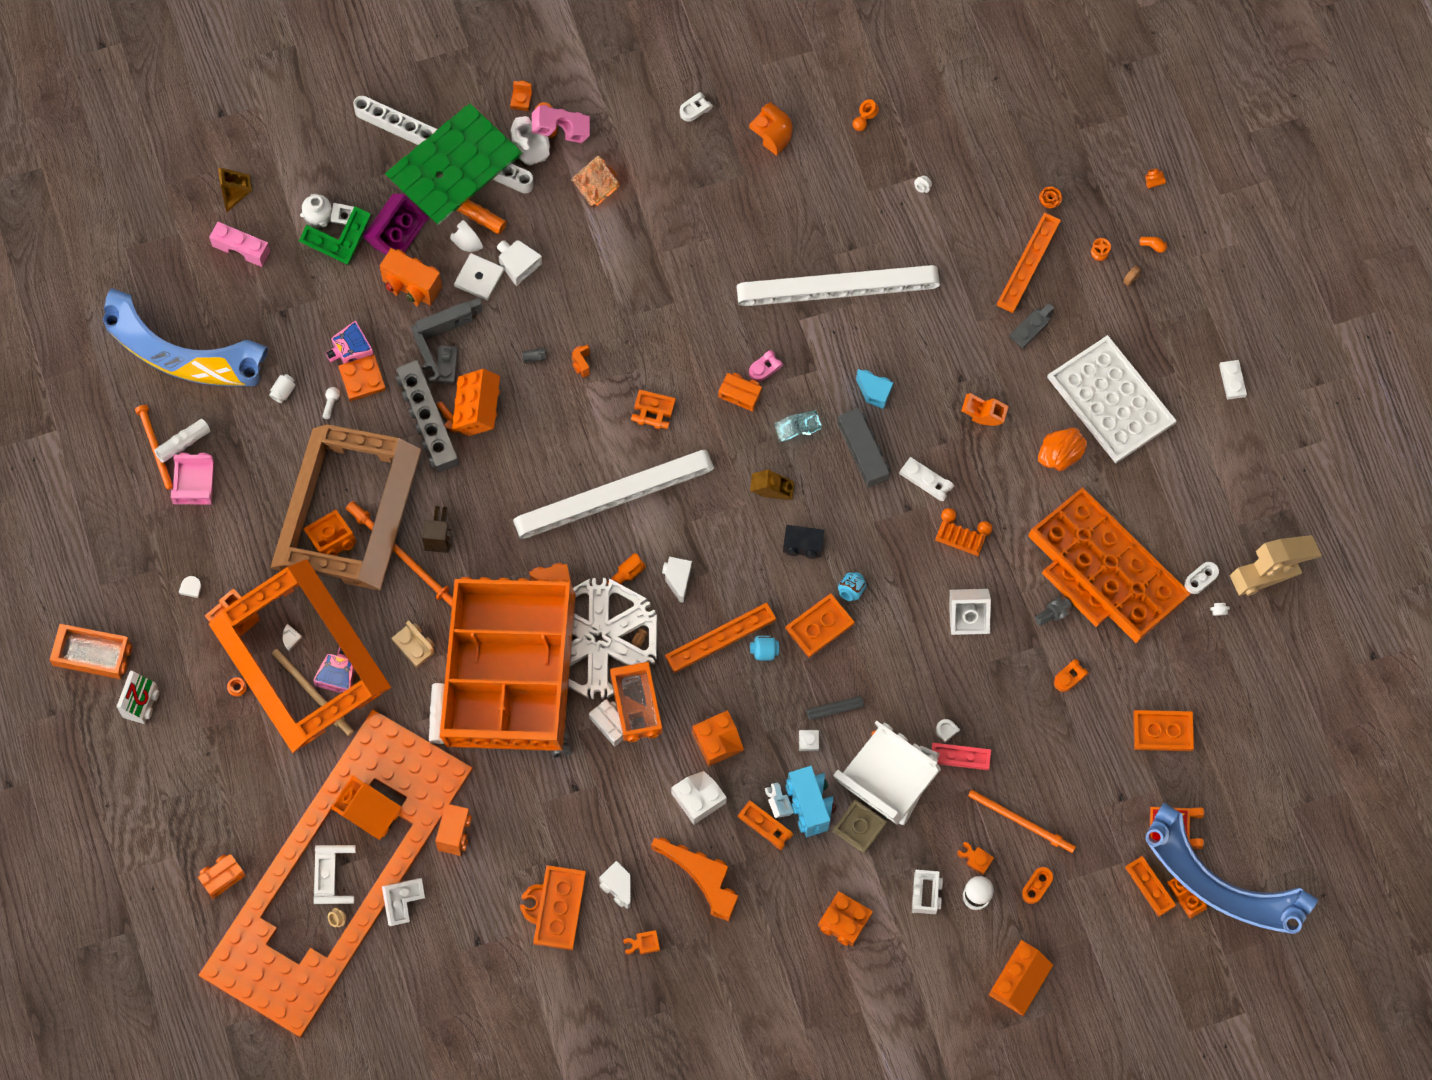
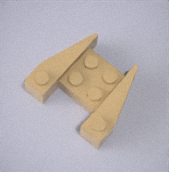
[1229,535,1322,596]

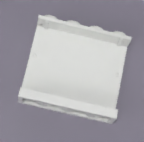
[833,721,941,825]

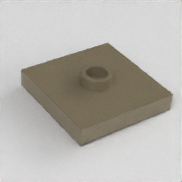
[832,799,887,854]

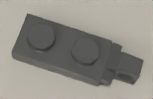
[1009,303,1054,349]

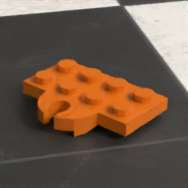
[520,865,586,950]

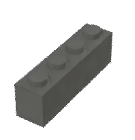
[837,408,891,488]

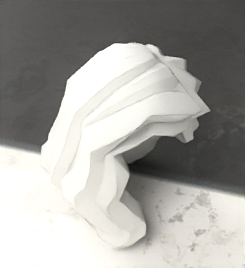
[510,116,550,165]

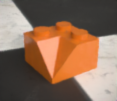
[692,710,744,767]
[435,803,472,856]

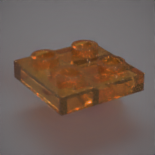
[571,155,621,208]

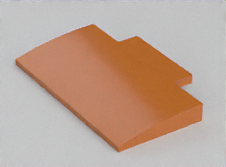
[1028,487,1191,643]

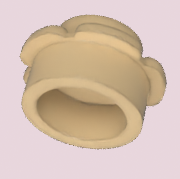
[328,908,346,927]

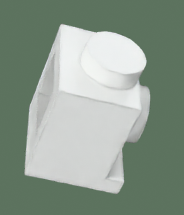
[330,203,354,225]

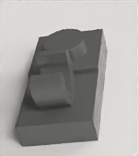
[436,345,458,384]

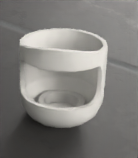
[963,876,994,910]

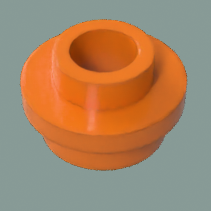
[227,677,247,697]

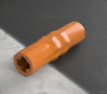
[457,200,507,235]

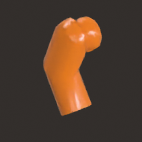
[1140,237,1167,253]

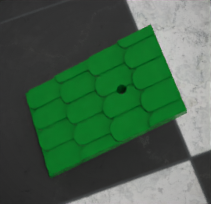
[385,103,523,225]

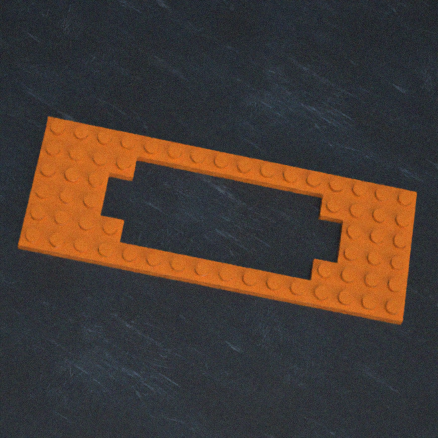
[198,710,473,1038]

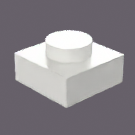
[799,730,819,751]

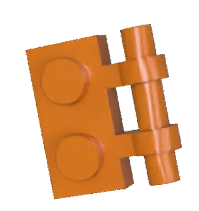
[631,390,676,430]

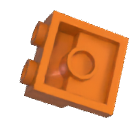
[303,510,357,556]
[818,891,873,947]

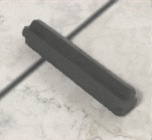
[807,696,864,720]

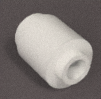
[269,374,296,403]

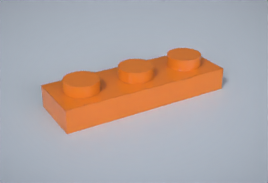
[1125,856,1176,917]

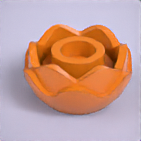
[1039,186,1062,209]

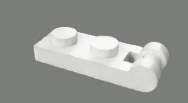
[899,457,954,501]

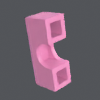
[532,105,590,143]
[209,222,270,267]

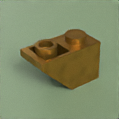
[750,469,794,500]

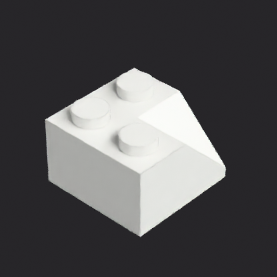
[671,771,727,825]

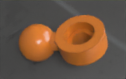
[853,99,879,131]

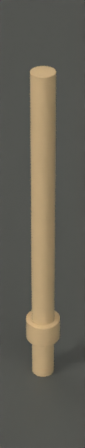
[272,649,354,736]

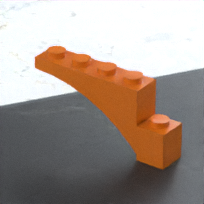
[651,837,738,922]

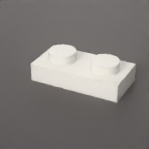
[1219,360,1247,400]

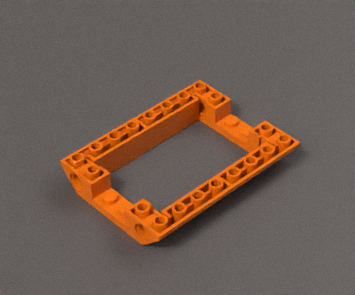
[209,559,392,753]

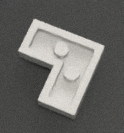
[382,878,425,926]

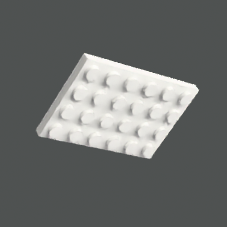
[1047,335,1176,464]

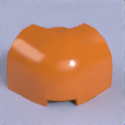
[749,102,793,156]

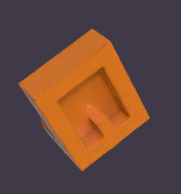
[510,81,532,111]

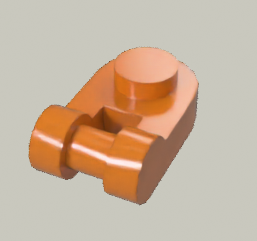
[1054,658,1089,692]

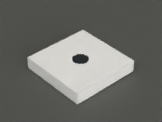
[454,253,504,301]

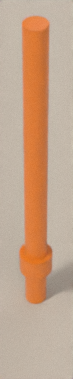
[968,789,1076,853]

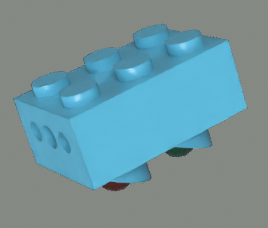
[785,766,837,837]

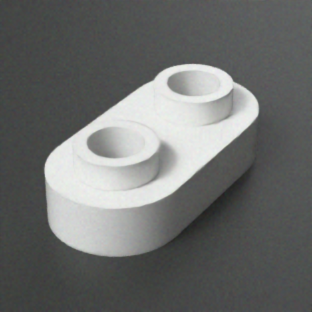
[1185,562,1219,594]

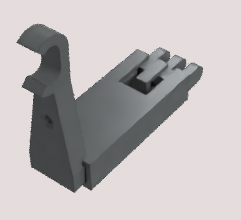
[411,298,482,383]

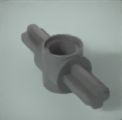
[1035,596,1074,626]

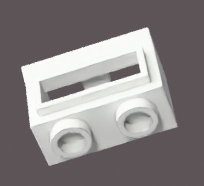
[912,870,943,914]

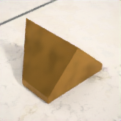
[218,167,252,213]

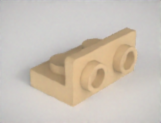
[391,620,435,668]

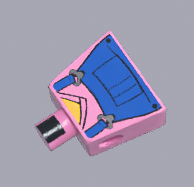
[325,321,373,364]
[313,647,355,693]

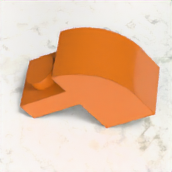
[961,393,1009,426]

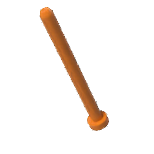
[135,405,173,490]

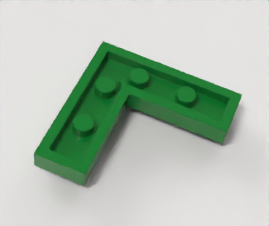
[299,206,372,265]

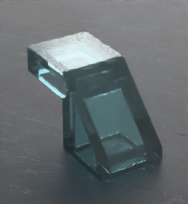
[774,411,822,442]

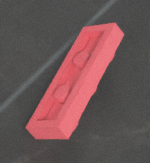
[931,743,991,770]

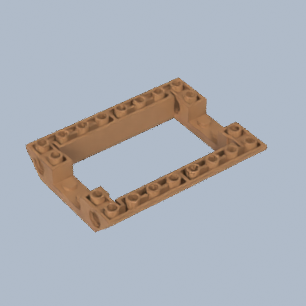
[270,424,422,591]

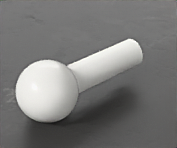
[322,387,341,419]

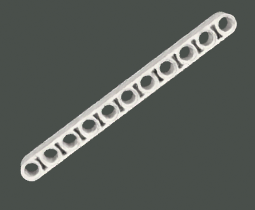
[353,96,534,193]
[736,265,940,306]
[513,450,714,539]

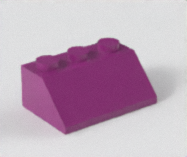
[363,194,428,255]

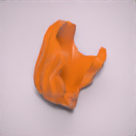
[1038,427,1087,471]

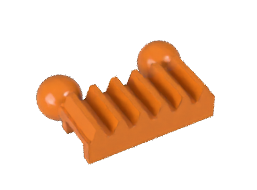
[935,508,992,556]

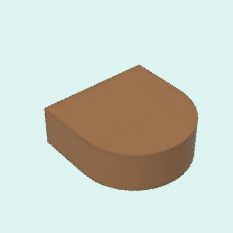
[1123,265,1141,286]

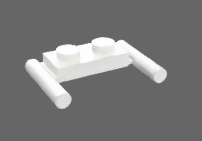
[314,845,356,904]

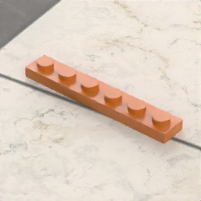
[997,212,1061,313]
[665,602,776,673]

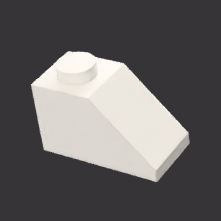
[662,557,692,603]

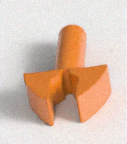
[436,401,457,433]

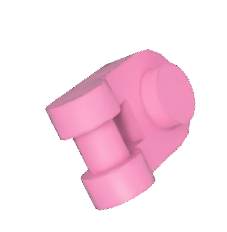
[749,350,783,382]

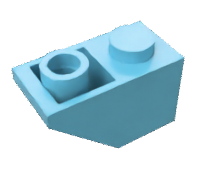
[856,369,893,409]

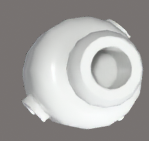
[300,194,332,228]

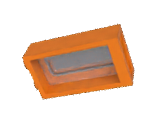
[50,624,132,679]
[610,662,662,742]

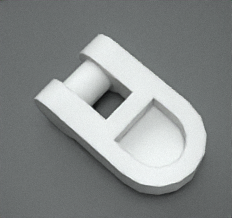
[680,92,713,121]

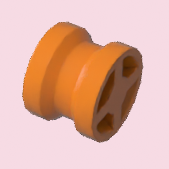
[1091,238,1111,261]

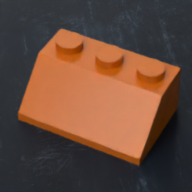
[989,940,1053,1016]

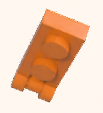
[738,800,793,850]

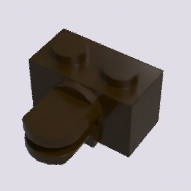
[422,506,453,553]

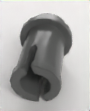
[522,347,546,363]

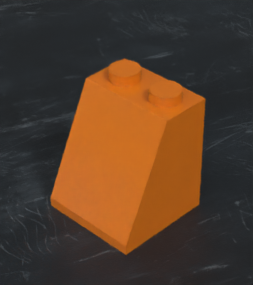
[331,775,402,840]

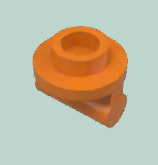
[1145,168,1166,189]

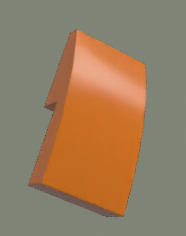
[1167,878,1207,919]

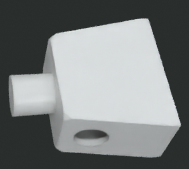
[497,240,542,286]

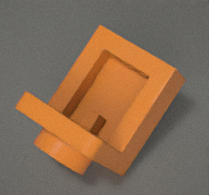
[572,344,590,378]

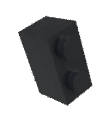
[783,525,824,559]

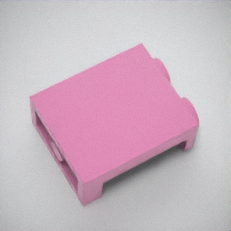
[171,453,214,505]

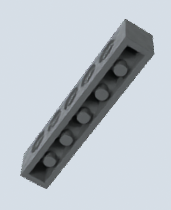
[395,360,459,473]

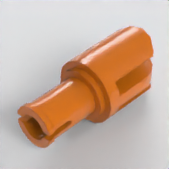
[607,553,646,585]

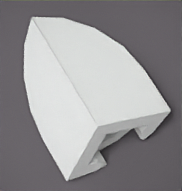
[450,220,483,252]

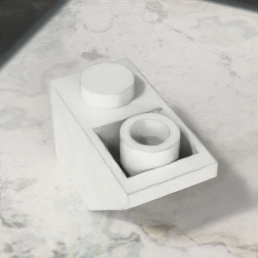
[599,861,631,909]

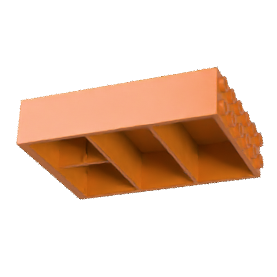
[440,577,576,751]

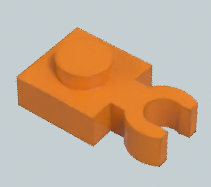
[957,842,994,875]
[623,930,660,955]

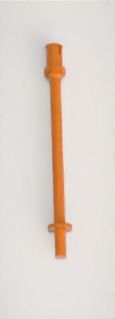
[346,500,453,607]

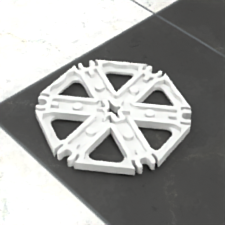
[568,578,657,699]

